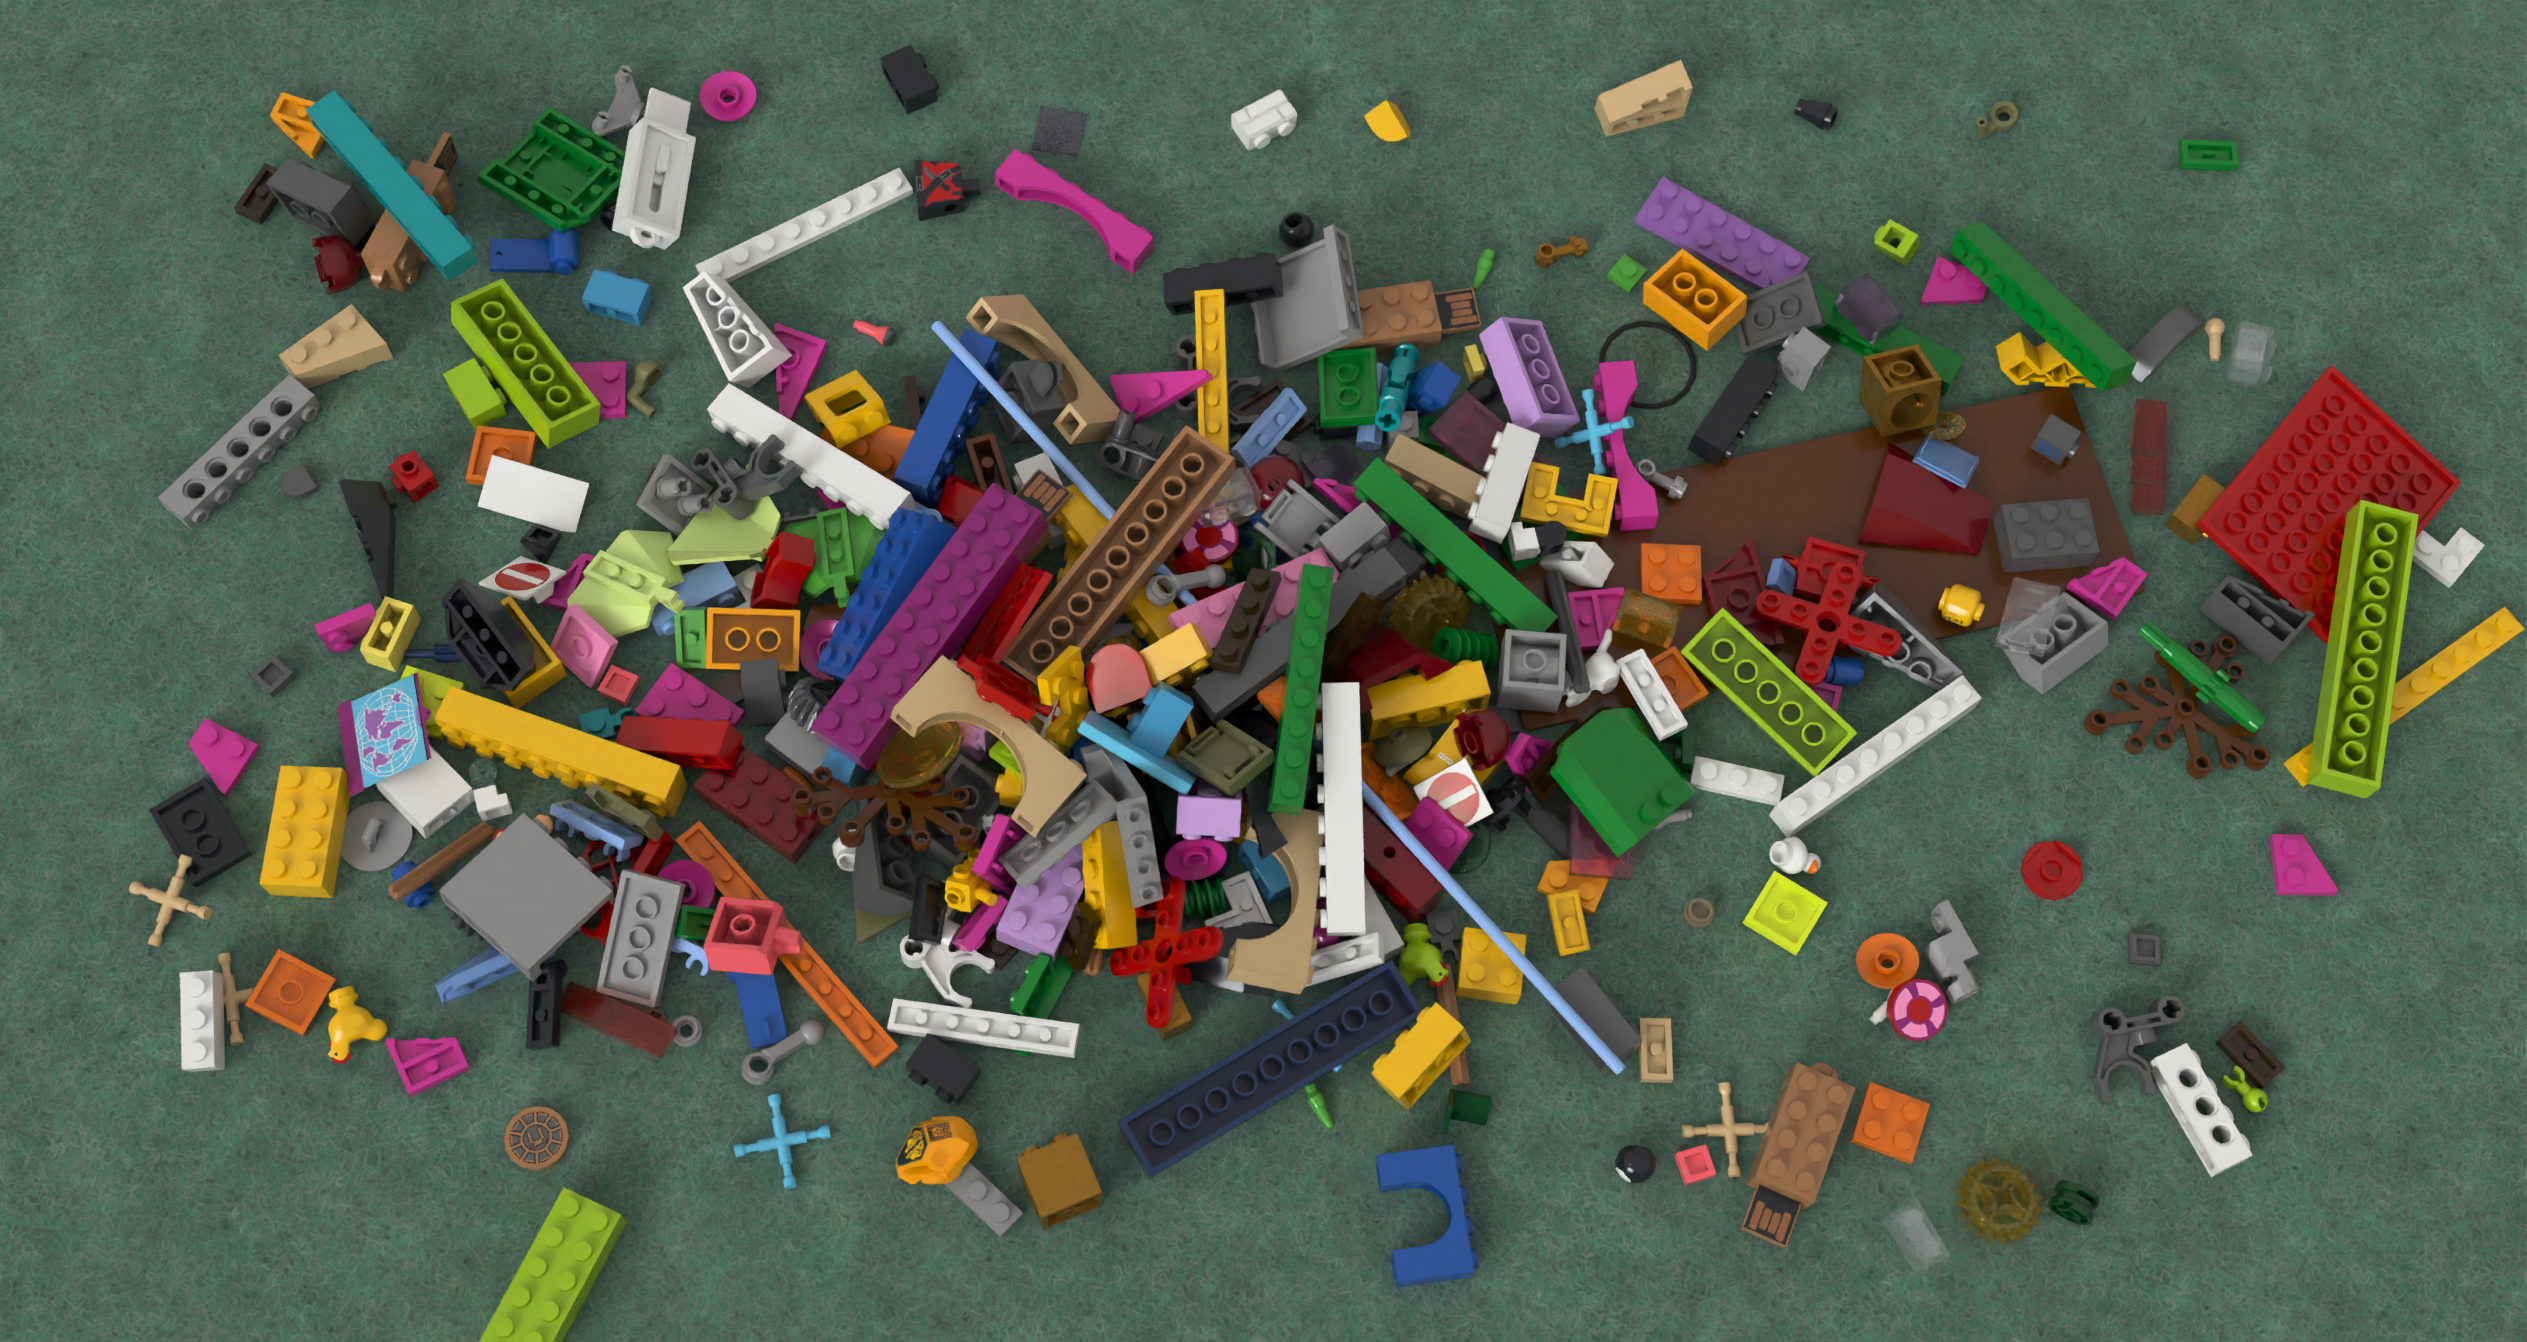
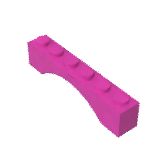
[995,149,1154,274]
[1592,360,1659,531]

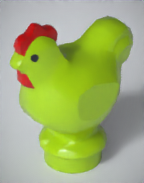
[1397,923,1449,987]

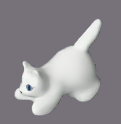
[1563,629,1620,707]

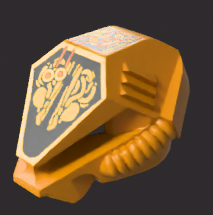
[896,1116,978,1185]

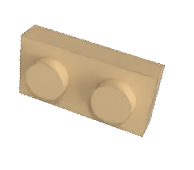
[1638,1018,1673,1083]

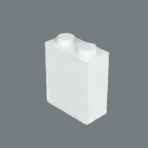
[376,745,475,839]

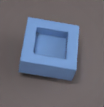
[1766,558,1797,596]

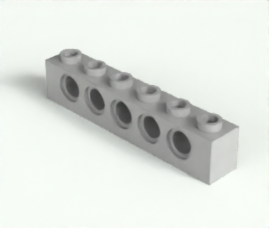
[158,374,321,530]

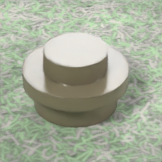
[1683,898,1715,928]

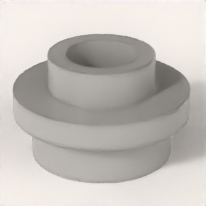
[670,1015,703,1047]

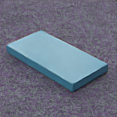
[1077,710,1197,795]

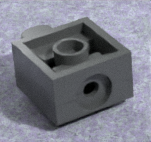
[988,359,1065,444]

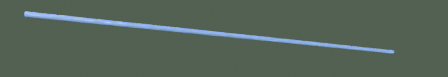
[931,320,1626,1075]

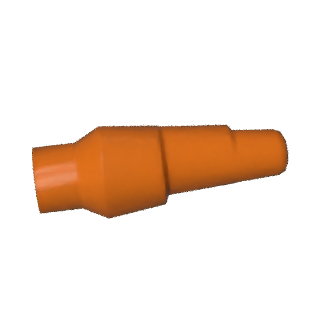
[781,765,815,792]

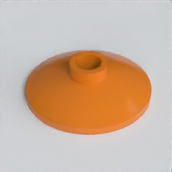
[1856,933,1919,989]

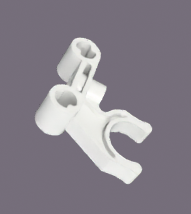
[900,881,995,1009]

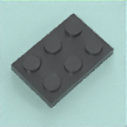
[1735,270,1826,357]

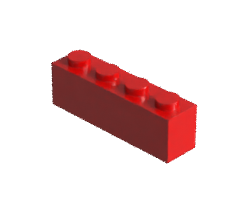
[615,715,744,770]

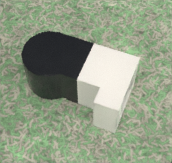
[1506,521,1567,561]

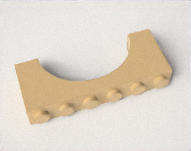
[965,294,1120,445]
[890,655,1087,838]
[1226,808,1325,995]

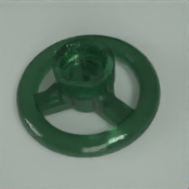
[1231,530,1276,582]
[1448,820,1491,874]

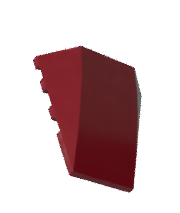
[1858,442,1994,555]
[1332,621,1453,714]

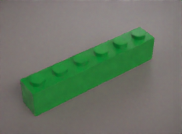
[1813,283,1964,396]

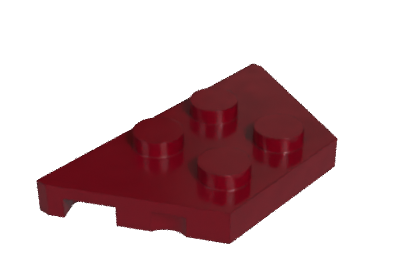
[1702,540,1785,648]

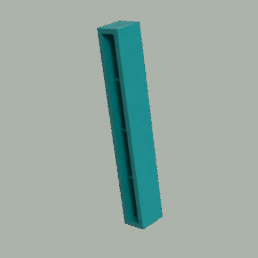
[305,91,478,281]

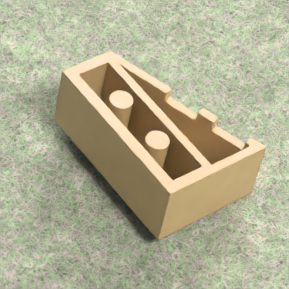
[1595,60,1693,137]
[279,304,394,389]

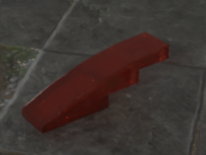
[2131,399,2167,516]
[561,981,678,1059]

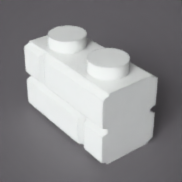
[1231,90,1297,151]

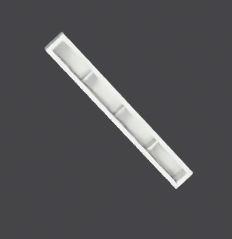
[707,383,917,530]
[1769,675,1982,838]
[1316,682,1366,936]

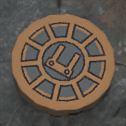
[504,1106,570,1172]

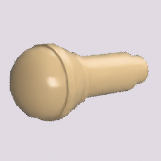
[2205,318,2225,361]

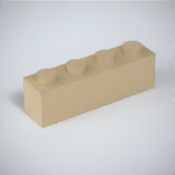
[1384,433,1486,521]

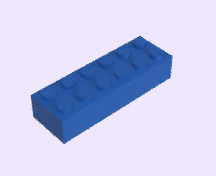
[894,328,1002,509]
[815,507,956,684]

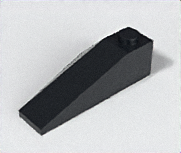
[339,479,398,599]
[1167,921,1283,997]

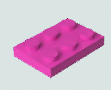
[635,663,746,729]

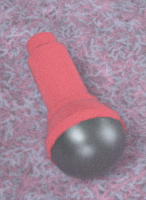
[853,320,896,346]

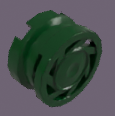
[2048,1180,2100,1225]

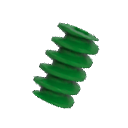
[1431,627,1499,671]
[1183,878,1225,920]

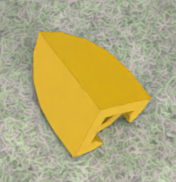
[1364,100,1411,142]

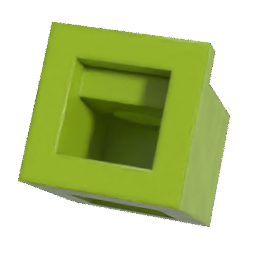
[1873,219,1921,267]

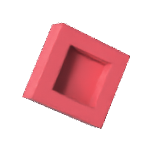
[597,664,640,706]
[1674,1144,1717,1186]

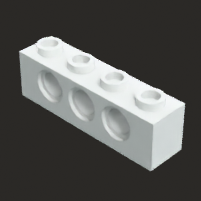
[2149,1043,2252,1177]

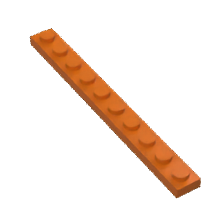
[675,820,899,1070]

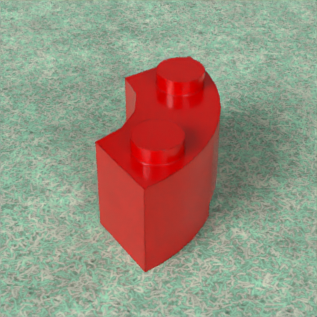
[936,474,986,528]
[750,531,816,610]

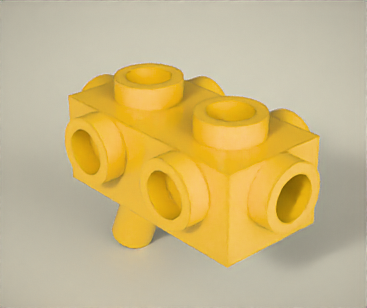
[945,849,997,912]

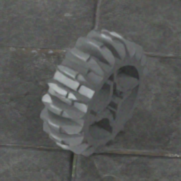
[786,677,840,738]

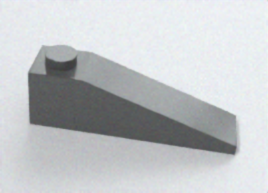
[1834,580,1964,691]
[852,798,923,916]

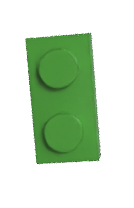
[674,607,707,669]

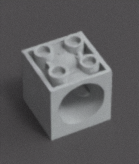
[1496,629,1567,713]

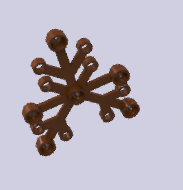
[2084,635,2270,779]
[790,727,979,853]

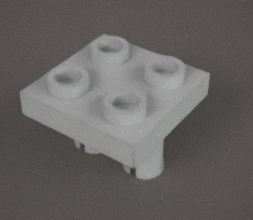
[636,455,714,536]

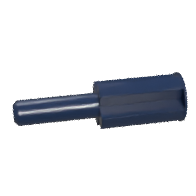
[404,644,462,662]

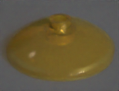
[877,721,963,788]

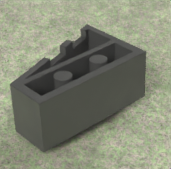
[2198,574,2315,666]

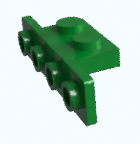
[1005,952,1074,1058]

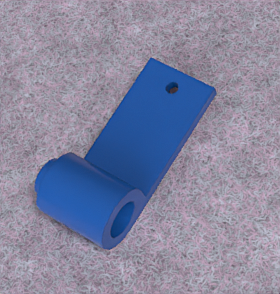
[490,229,579,275]
[727,970,788,1049]

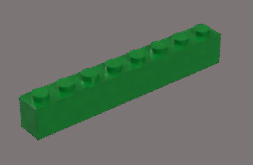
[1949,221,2137,393]
[1352,457,1558,632]
[1267,563,1334,816]

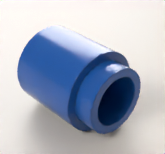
[1822,656,1864,687]
[391,861,436,909]

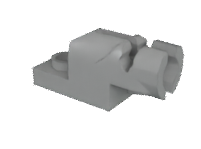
[1925,900,1980,1005]

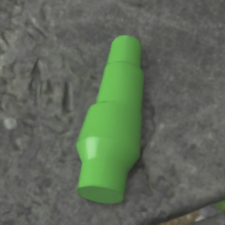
[1472,249,1495,290]
[1304,1082,1334,1129]

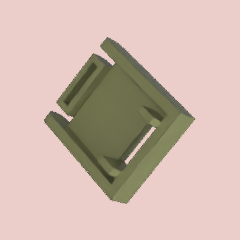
[1176,719,1275,797]

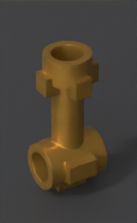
[1533,236,1588,269]

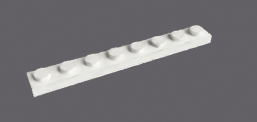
[695,167,914,283]

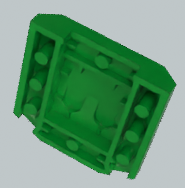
[478,107,626,232]
[1550,707,1697,857]

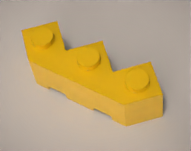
[1996,332,2097,388]

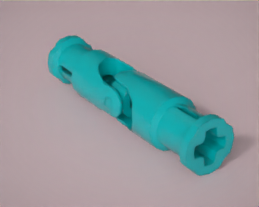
[1374,342,1420,432]

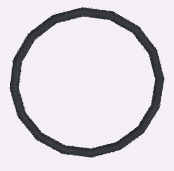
[1599,321,1696,410]

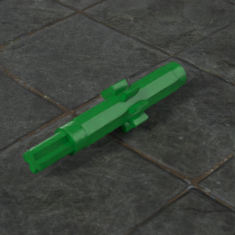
[2138,620,2268,734]

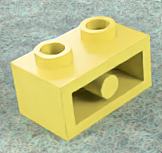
[360,596,421,672]

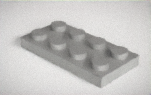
[998,779,1117,889]
[596,868,685,1008]

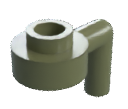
[1976,101,2018,139]
[626,359,664,419]

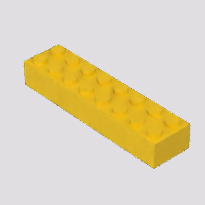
[434,686,688,819]

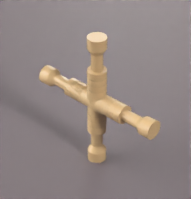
[129,854,212,947]
[218,953,254,1046]
[1682,1082,1769,1177]

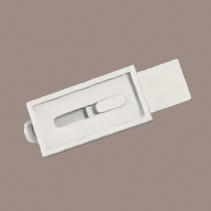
[612,87,696,250]

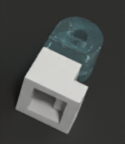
[469,758,513,821]

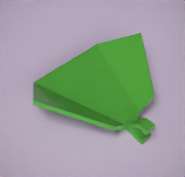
[784,507,887,608]

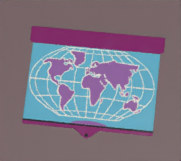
[338,673,431,797]

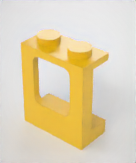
[804,370,891,449]

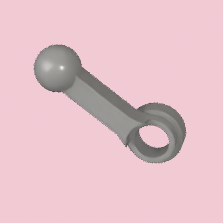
[1145,564,1226,607]
[741,1019,824,1085]

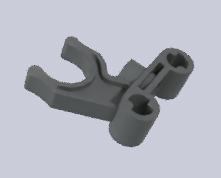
[1175,335,1262,431]
[690,434,803,520]
[2089,995,2185,1105]

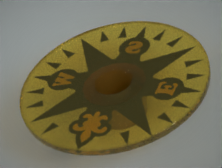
[1922,412,1966,440]

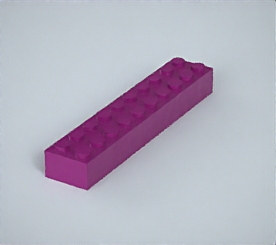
[811,483,1048,771]

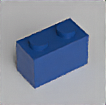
[1404,361,1461,418]

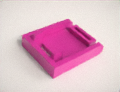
[971,814,1028,898]

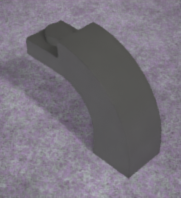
[2129,303,2204,383]

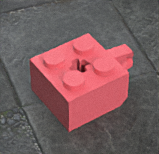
[703,897,803,975]

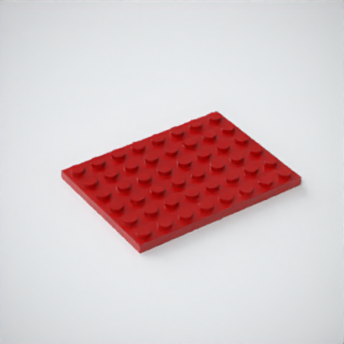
[2195,365,2461,644]

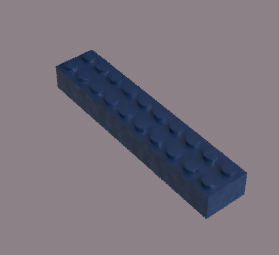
[1117,959,1422,1180]

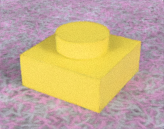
[1462,344,1487,384]

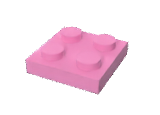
[550,603,618,689]

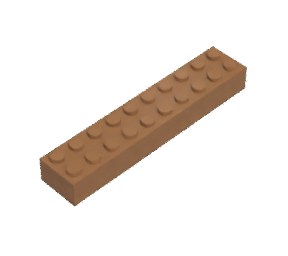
[1000,425,1236,696]

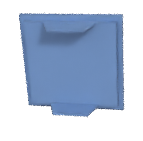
[1912,432,1980,489]

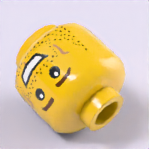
[1938,584,1985,627]

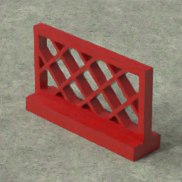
[954,562,1053,675]
[578,814,676,946]

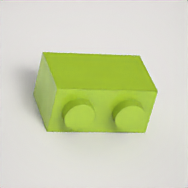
[443,358,508,431]

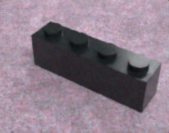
[1163,252,1284,316]
[1688,354,1779,467]

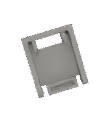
[1253,479,1340,560]

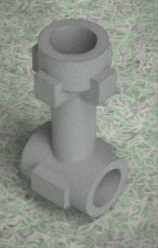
[1635,459,1688,499]

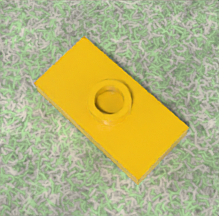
[1546,889,1590,956]

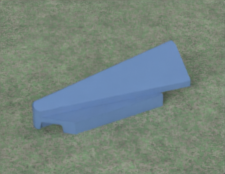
[435,928,581,1004]

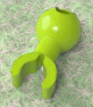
[2221,1066,2268,1113]

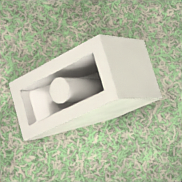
[1539,541,1614,587]

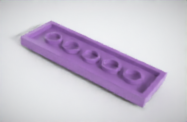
[1634,177,1810,291]

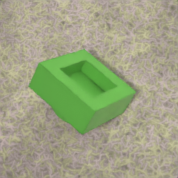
[1607,254,1647,293]

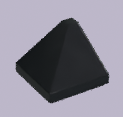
[520,524,562,564]

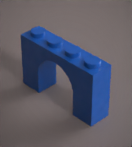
[1375,1145,1479,1288]

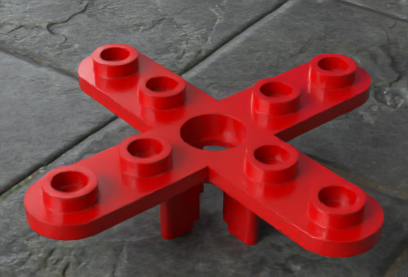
[1755,561,1902,686]
[1110,876,1224,1029]

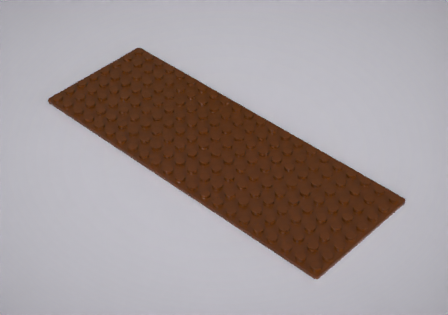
[1463,387,2145,731]

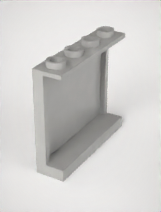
[1250,224,1364,373]
[1080,743,1164,908]
[439,813,615,982]

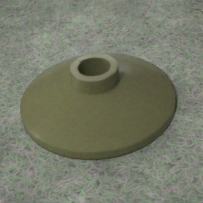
[1374,726,1432,767]

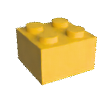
[1456,927,1527,1004]

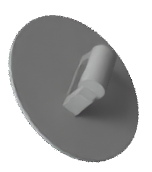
[341,801,413,872]

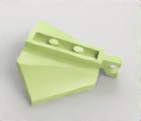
[667,464,781,565]
[567,530,685,638]

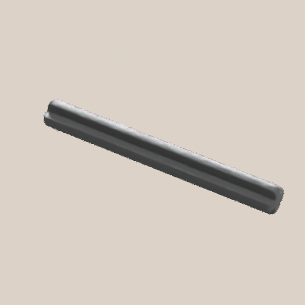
[1546,570,1590,694]

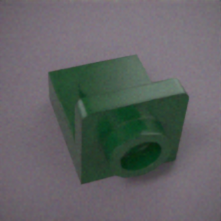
[1661,728,1695,773]

